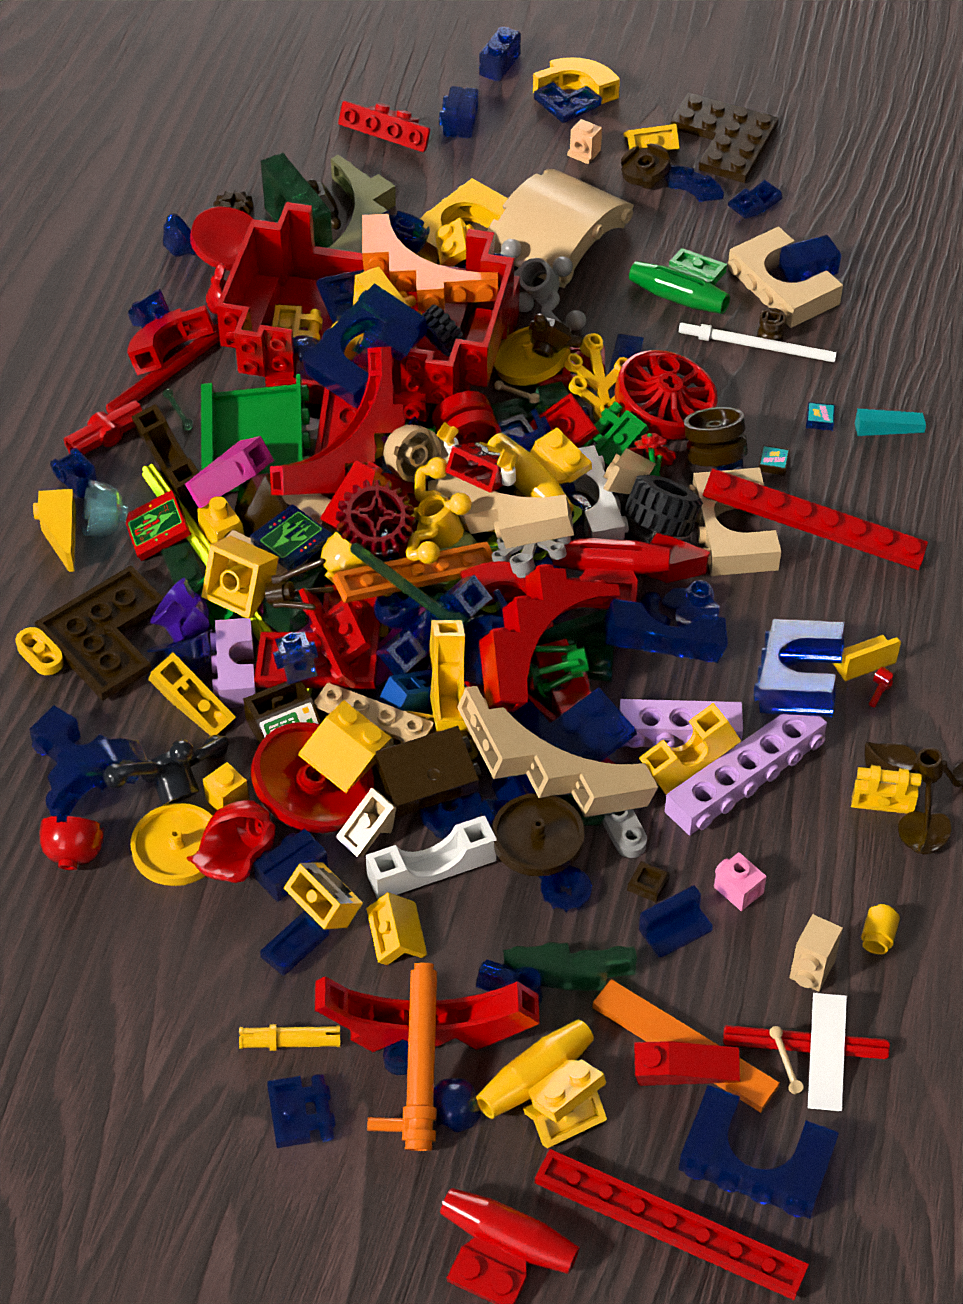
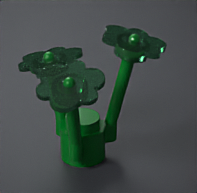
[528,644,590,704]

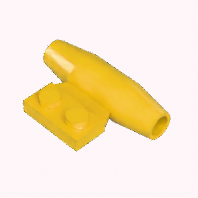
[487,428,592,513]
[476,1019,606,1123]

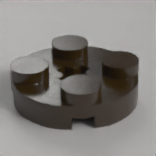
[621,144,671,189]

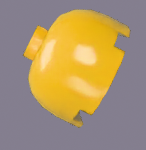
[321,532,374,583]

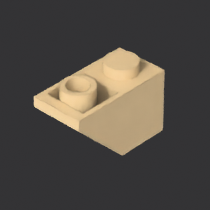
[603,448,655,494]

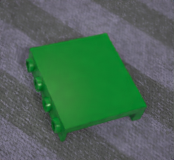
[201,374,311,492]

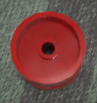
[432,391,501,444]

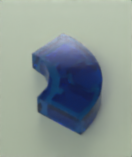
[665,165,724,202]

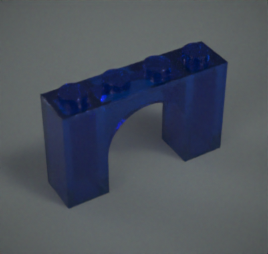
[302,283,428,409]
[754,619,845,717]
[678,1085,839,1219]

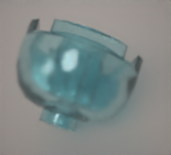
[82,480,128,538]

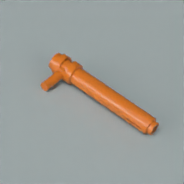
[367,963,437,1151]

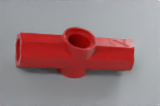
[63,400,143,459]

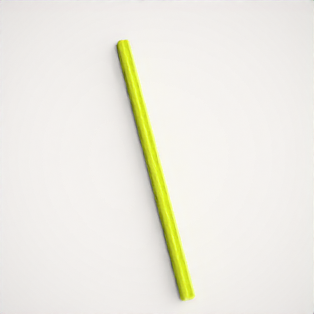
[142,464,313,696]

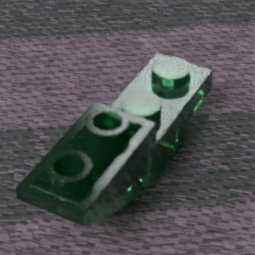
[503,942,637,991]

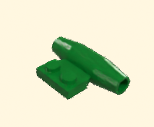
[629,248,730,314]

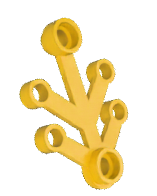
[564,333,631,421]

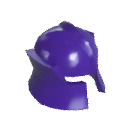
[150,577,210,642]

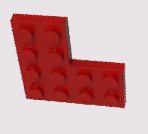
[254,585,385,689]

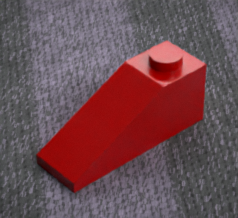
[634,1041,741,1086]

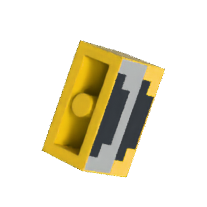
[284,862,363,930]

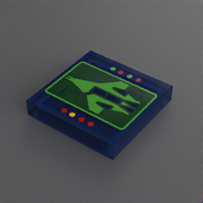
[250,504,332,571]

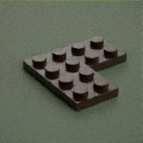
[671,93,779,183]
[34,565,163,701]

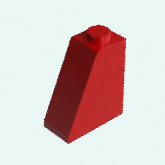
[320,460,389,536]

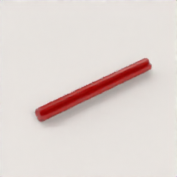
[106,323,220,414]

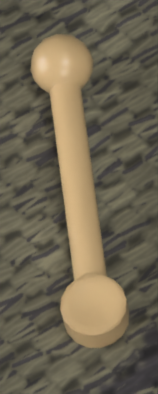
[494,380,540,403]
[769,1026,803,1095]

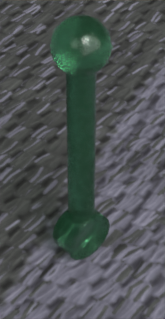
[163,389,193,430]

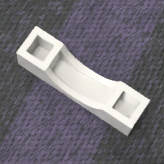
[566,445,629,540]
[366,815,497,900]

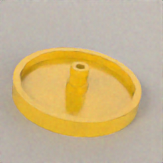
[494,326,570,386]
[131,803,212,886]

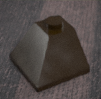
[234,473,294,541]

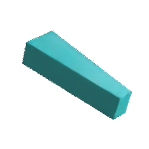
[855,408,926,436]

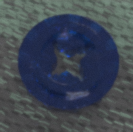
[540,866,592,913]

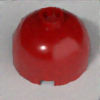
[40,816,105,870]

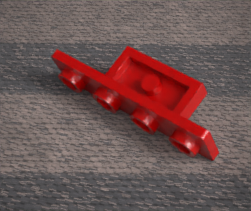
[338,101,431,152]
[298,587,372,689]

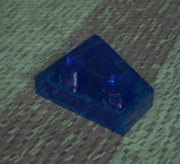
[316,269,364,324]

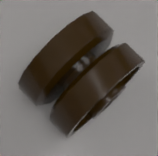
[684,407,748,467]

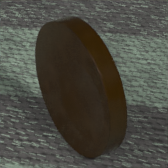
[492,793,584,876]

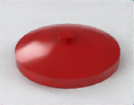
[251,722,374,833]

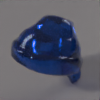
[162,213,197,257]

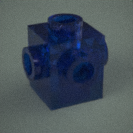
[273,631,319,684]

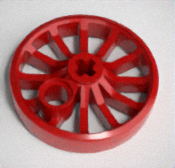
[615,350,718,439]

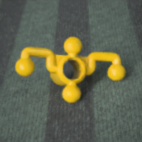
[395,457,472,564]

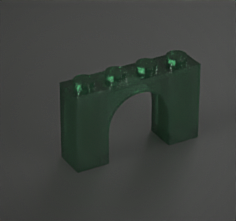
[260,153,333,248]

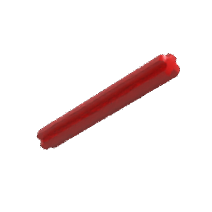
[723,1025,890,1059]

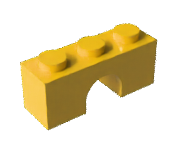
[639,703,741,795]

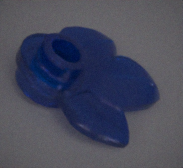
[662,580,720,628]

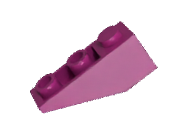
[185,436,274,508]

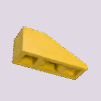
[33,489,76,572]
[148,652,236,736]

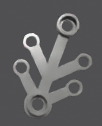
[491,536,572,578]

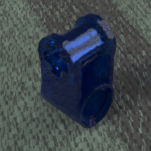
[50,448,99,499]

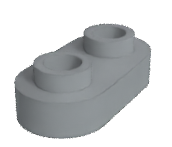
[603,809,647,858]

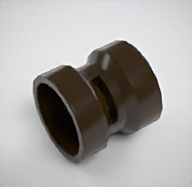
[757,308,786,341]

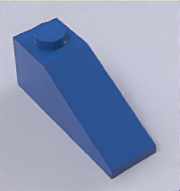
[378,669,468,714]

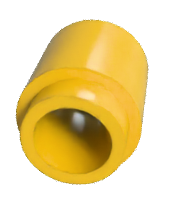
[861,904,900,955]

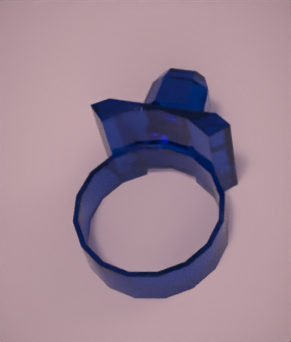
[127,289,170,328]

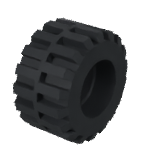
[624,475,703,537]

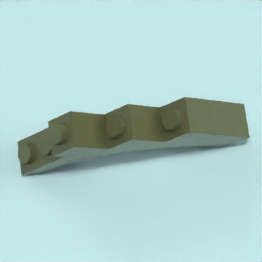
[328,155,396,253]

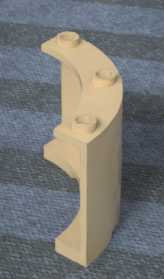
[487,169,634,288]

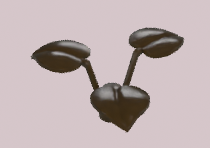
[864,742,963,855]

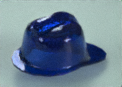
[146,630,212,671]

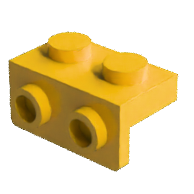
[435,218,474,267]

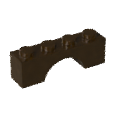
[132,404,199,508]

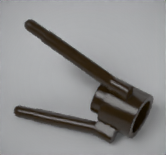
[265,558,335,610]

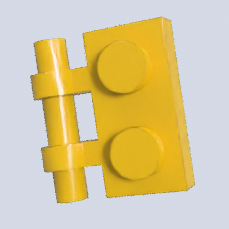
[272,305,323,354]
[851,765,921,814]

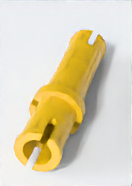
[239,1024,340,1051]

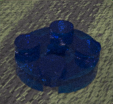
[420,792,482,839]

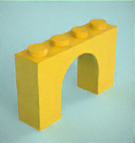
[405,178,508,268]

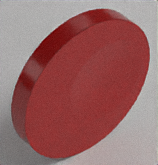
[190,207,253,271]

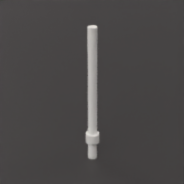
[678,322,836,362]

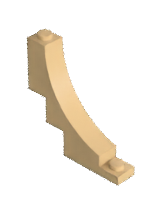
[457,686,658,817]

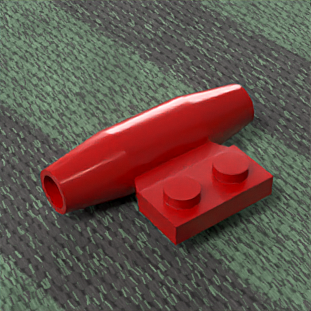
[552,538,670,610]
[440,1188,580,1304]

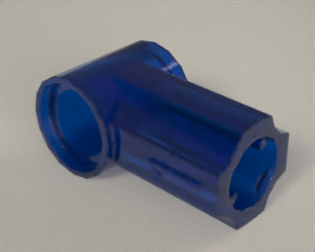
[476,959,543,1004]

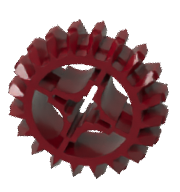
[336,479,415,558]

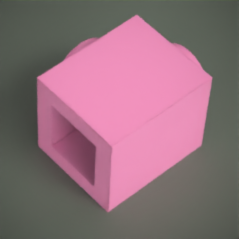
[714,852,767,911]

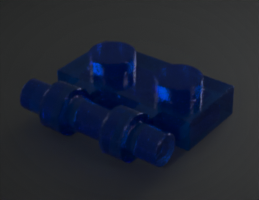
[267,1074,336,1148]

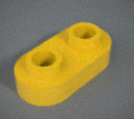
[15,627,64,675]

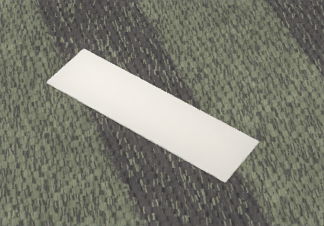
[808,993,847,1111]

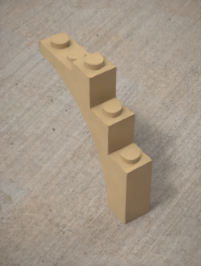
[428,438,574,549]

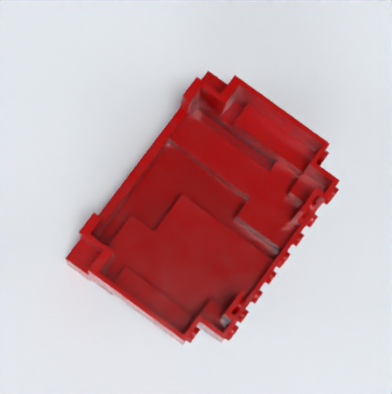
[216,202,520,421]

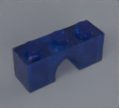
[29,705,126,790]

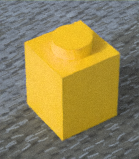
[203,762,249,811]

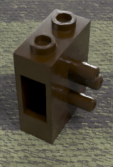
[375,726,482,818]

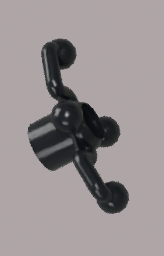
[103,735,230,806]

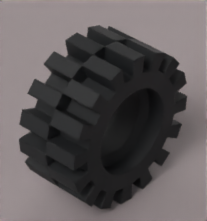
[416,304,466,357]

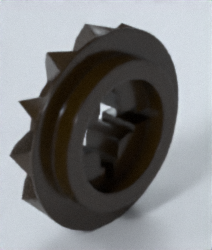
[213,190,254,215]

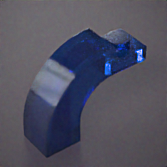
[45,738,148,822]

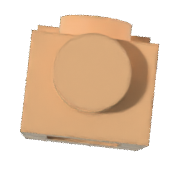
[567,119,602,164]

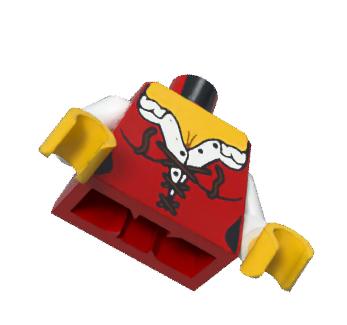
[436,422,519,493]

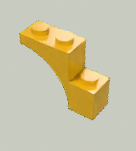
[429,620,467,731]

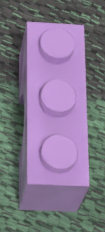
[210,618,256,708]

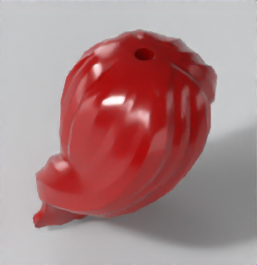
[187,800,275,883]

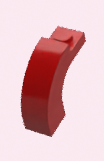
[127,305,215,376]
[460,561,553,630]

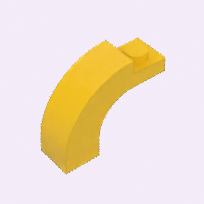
[533,57,620,105]

